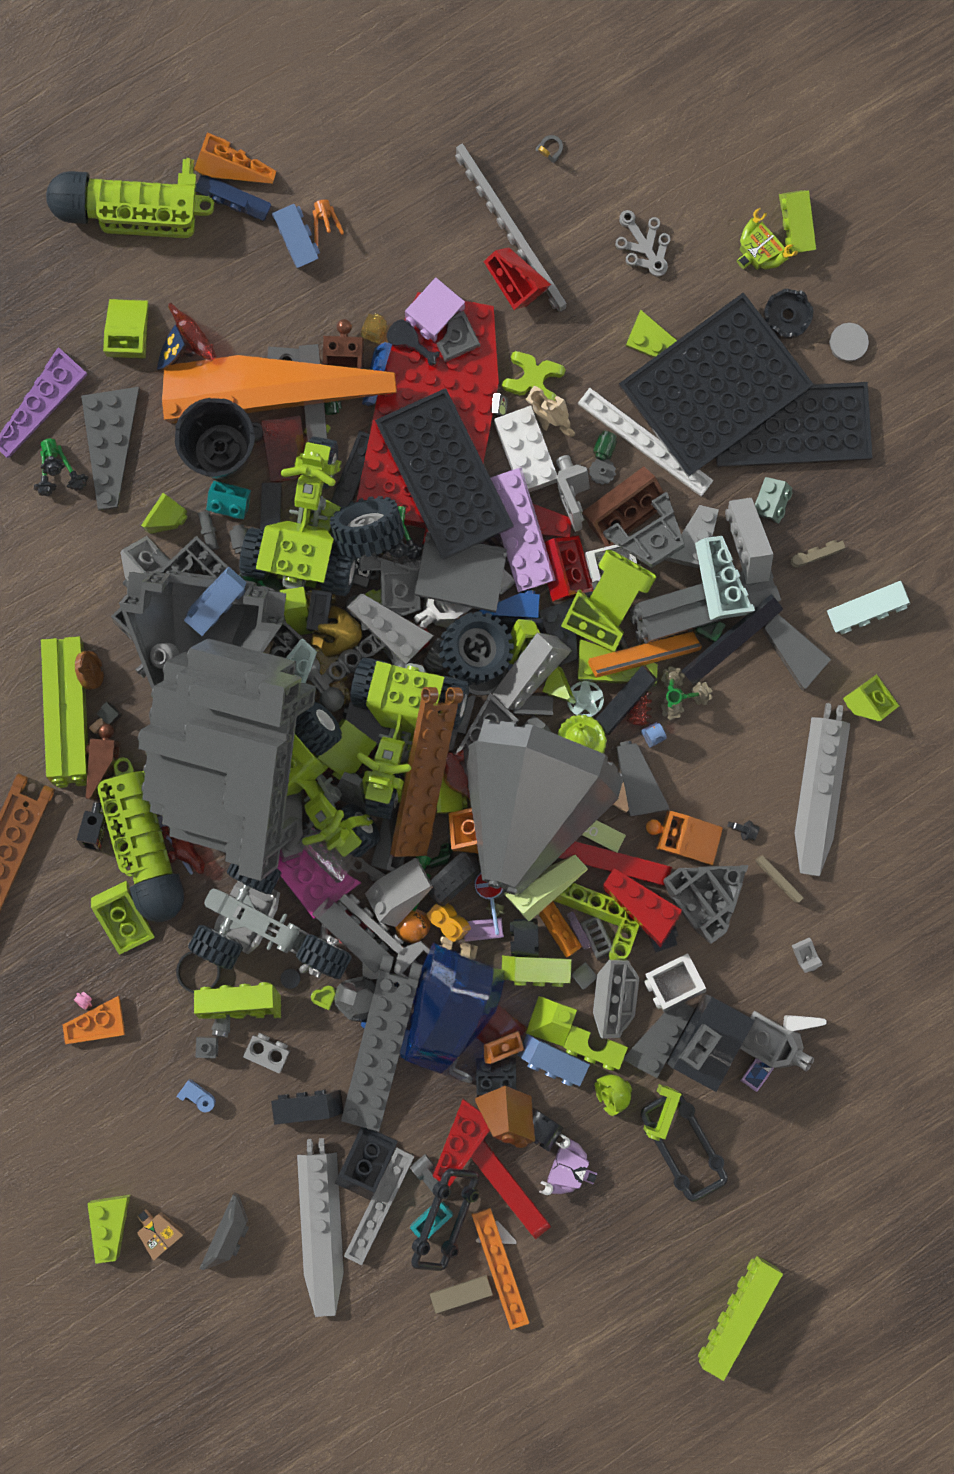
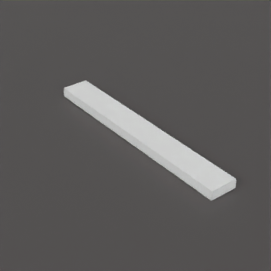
[578,388,714,497]

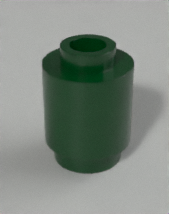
[593,431,617,461]

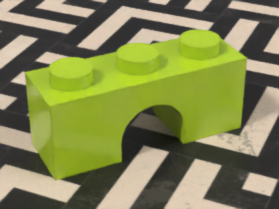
[563,1025,628,1071]

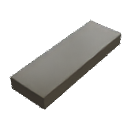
[755,855,803,903]
[430,1275,493,1313]

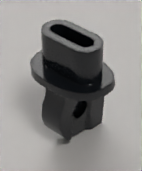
[727,820,759,841]

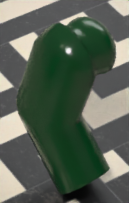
[430,843,453,869]

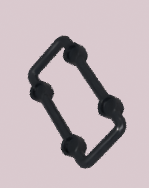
[640,1094,728,1202]
[411,1168,480,1271]

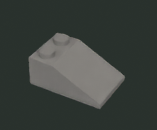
[365,858,433,927]

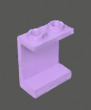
[405,278,465,342]

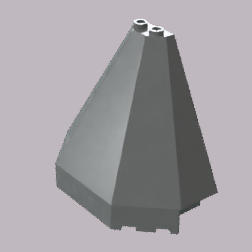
[119,571,286,689]
[463,719,624,895]

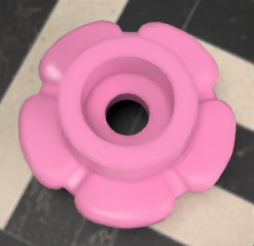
[74,992,92,1010]

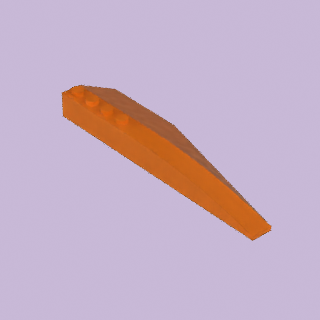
[162,355,397,423]

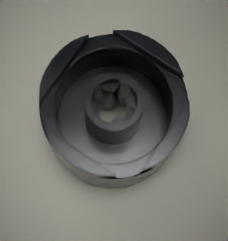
[510,918,539,958]
[532,1107,563,1152]

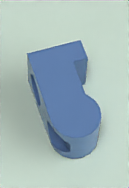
[641,722,667,748]
[176,1079,215,1112]

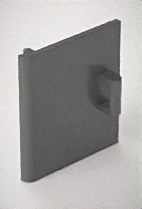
[414,532,507,613]

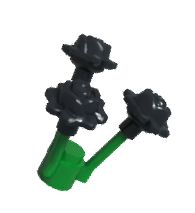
[34,438,89,496]

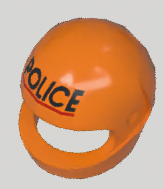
[395,909,430,943]

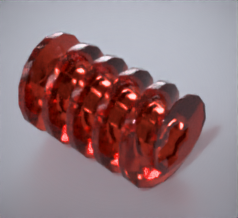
[627,691,652,725]

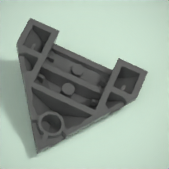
[663,865,749,944]

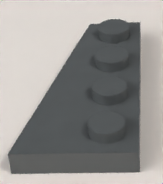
[623,1003,694,1078]

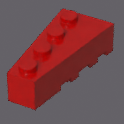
[604,868,682,948]

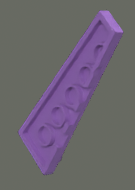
[0,347,88,459]

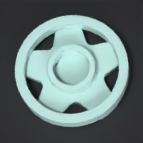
[567,681,604,717]

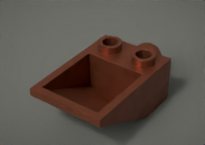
[323,319,364,369]
[86,723,120,800]

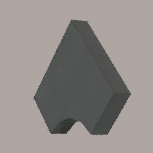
[437,311,480,362]

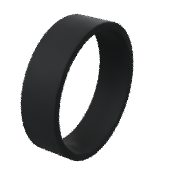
[176,951,221,993]

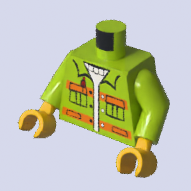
[737,208,798,270]

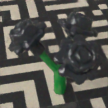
[382,506,424,559]

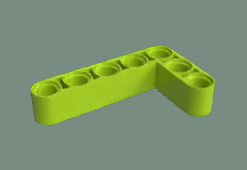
[553,883,640,960]

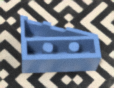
[517,1034,590,1087]

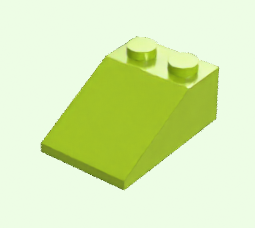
[91,881,155,955]

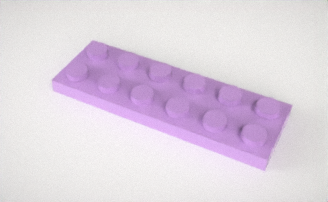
[491,468,556,592]

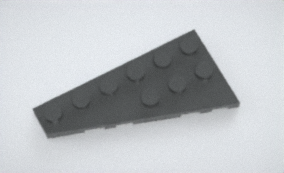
[81,387,140,511]

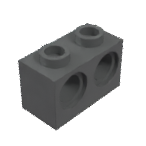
[679,1024,722,1071]

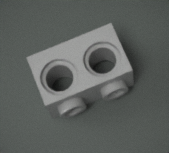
[243,1033,291,1073]

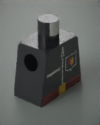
[77,802,107,851]

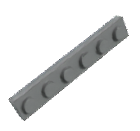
[344,1147,414,1265]

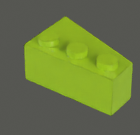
[88,1195,131,1264]

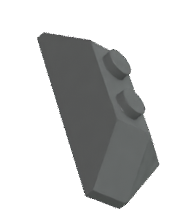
[199,1192,249,1270]

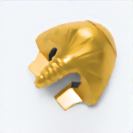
[311,606,362,656]

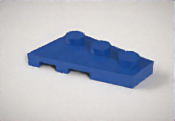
[362,342,392,406]

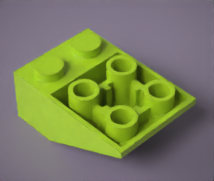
[103,299,148,358]

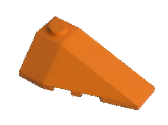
[194,133,276,184]

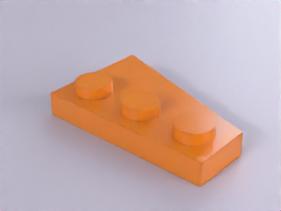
[63,995,125,1044]

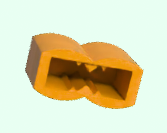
[427,903,471,942]

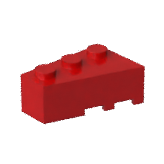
[483,247,551,310]

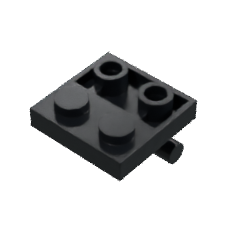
[476,1058,516,1097]

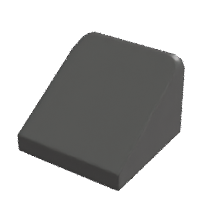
[571,962,597,990]

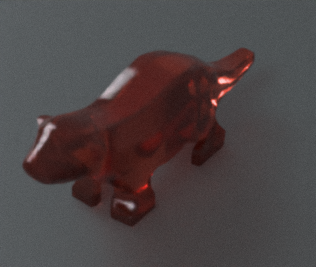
[168,303,216,362]
[443,750,471,802]
[161,826,205,874]

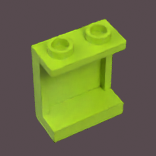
[315,719,377,780]
[643,1084,681,1141]

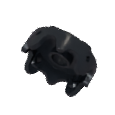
[764,288,813,339]

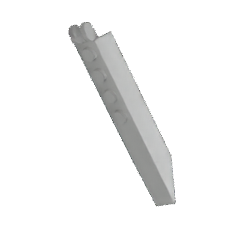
[795,703,850,876]
[297,1138,344,1317]

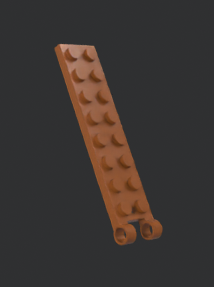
[390,687,463,857]
[0,773,55,912]

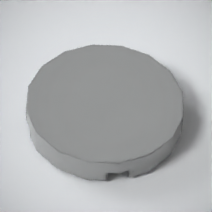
[829,323,869,362]

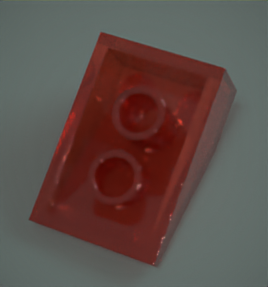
[262,416,305,483]

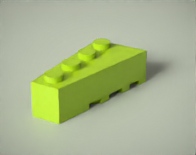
[577,640,658,686]

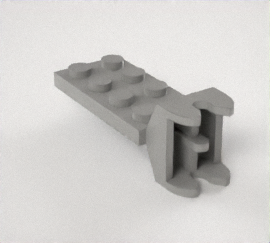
[340,894,437,978]

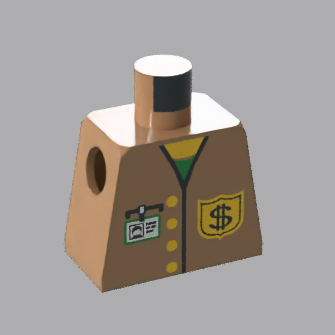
[137,1209,185,1260]

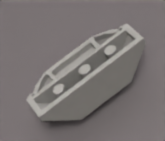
[593,960,639,1038]

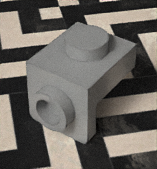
[791,938,823,973]

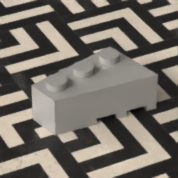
[665,505,719,569]

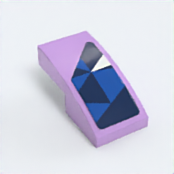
[740,1058,774,1092]

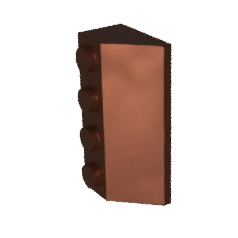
[582,466,664,547]

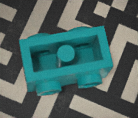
[206,481,251,519]

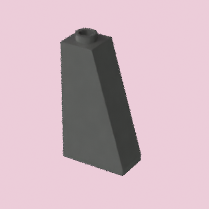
[762,614,831,691]
[616,741,669,817]

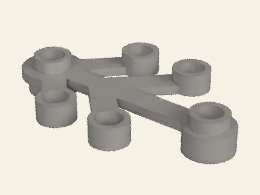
[615,210,670,276]

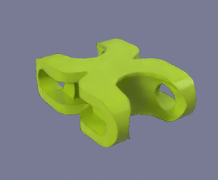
[502,351,566,401]

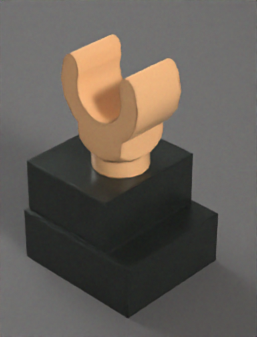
[89,702,122,734]

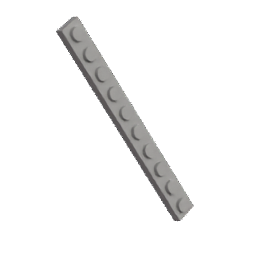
[455,143,567,312]

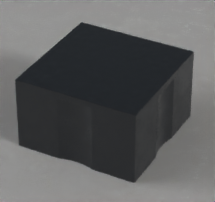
[666,993,755,1092]

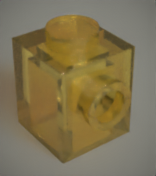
[361,313,387,344]

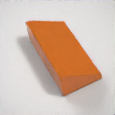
[484,1031,524,1064]

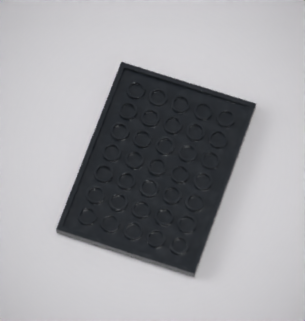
[619,292,814,478]

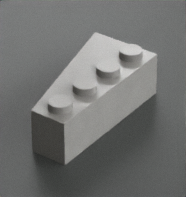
[347,593,433,664]

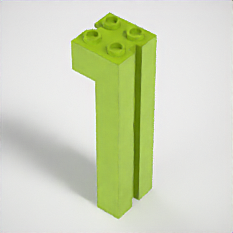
[41,636,89,788]

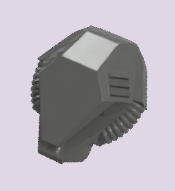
[335,976,376,1022]

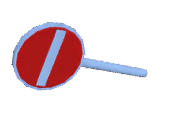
[475,873,503,935]

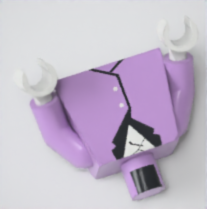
[539,1134,597,1195]

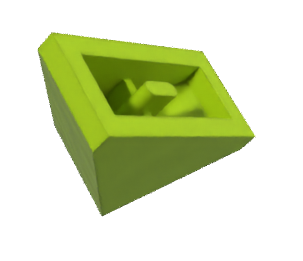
[543,666,576,704]

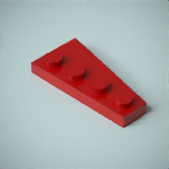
[532,503,571,538]
[433,1099,490,1187]

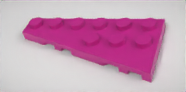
[278,845,361,919]

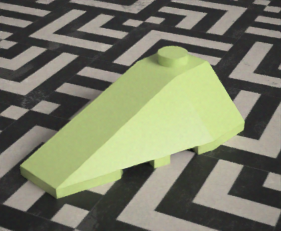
[504,855,588,921]

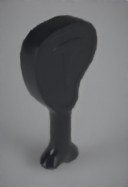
[386,319,440,366]

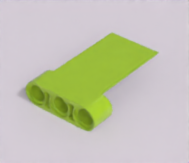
[589,549,656,627]

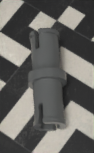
[198,511,219,551]

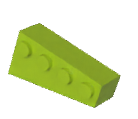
[194,982,281,1019]

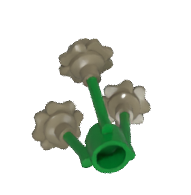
[660,666,713,720]

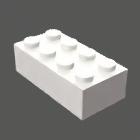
[494,406,557,492]

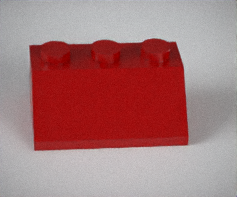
[544,536,594,601]

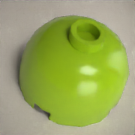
[594,1074,632,1116]

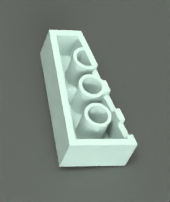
[695,536,755,620]
[827,581,911,635]

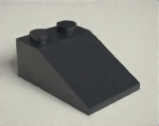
[335,1127,398,1200]

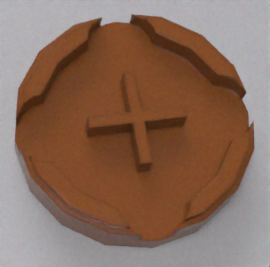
[75,651,104,690]

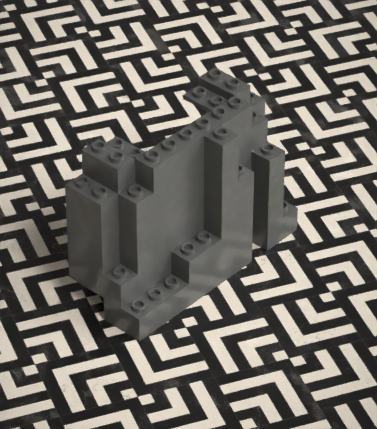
[138,639,316,881]

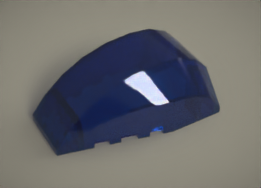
[404,942,504,1074]

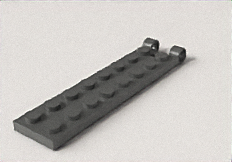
[341,954,423,1132]

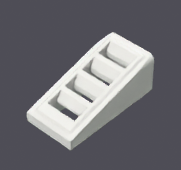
[783,1015,826,1031]

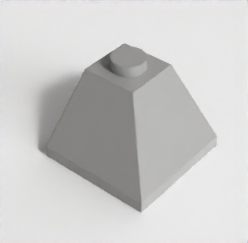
[120,536,162,580]

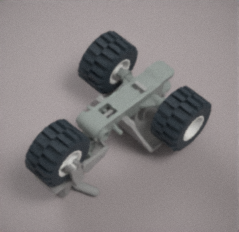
[188,863,352,979]

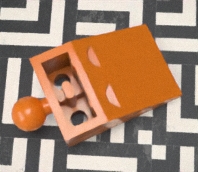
[646,811,723,865]

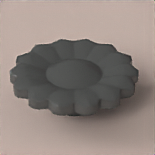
[589,459,616,485]

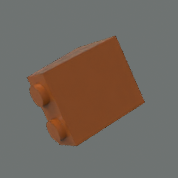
[475,1086,535,1148]

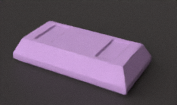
[464,918,504,941]

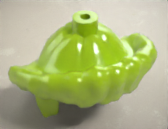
[558,715,607,753]

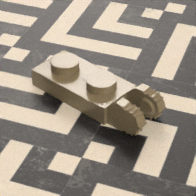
[791,540,845,568]

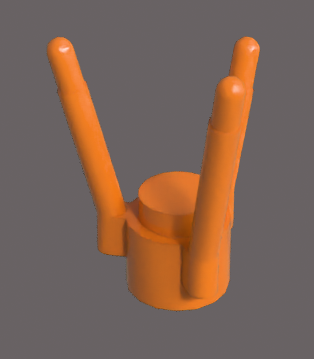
[312,199,344,247]

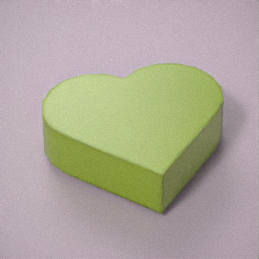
[311,985,336,1010]

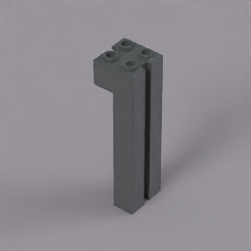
[629,571,781,645]

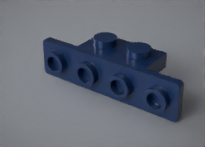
[196,175,271,221]

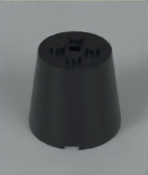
[175,398,254,480]

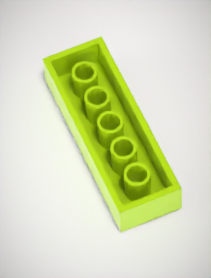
[698,1256,783,1381]

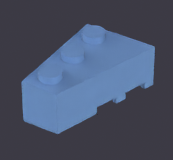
[271,204,320,268]
[184,567,247,636]

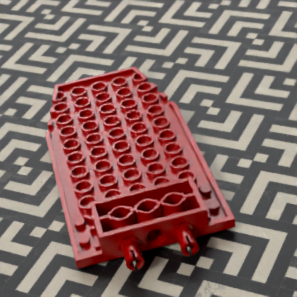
[356,292,499,544]

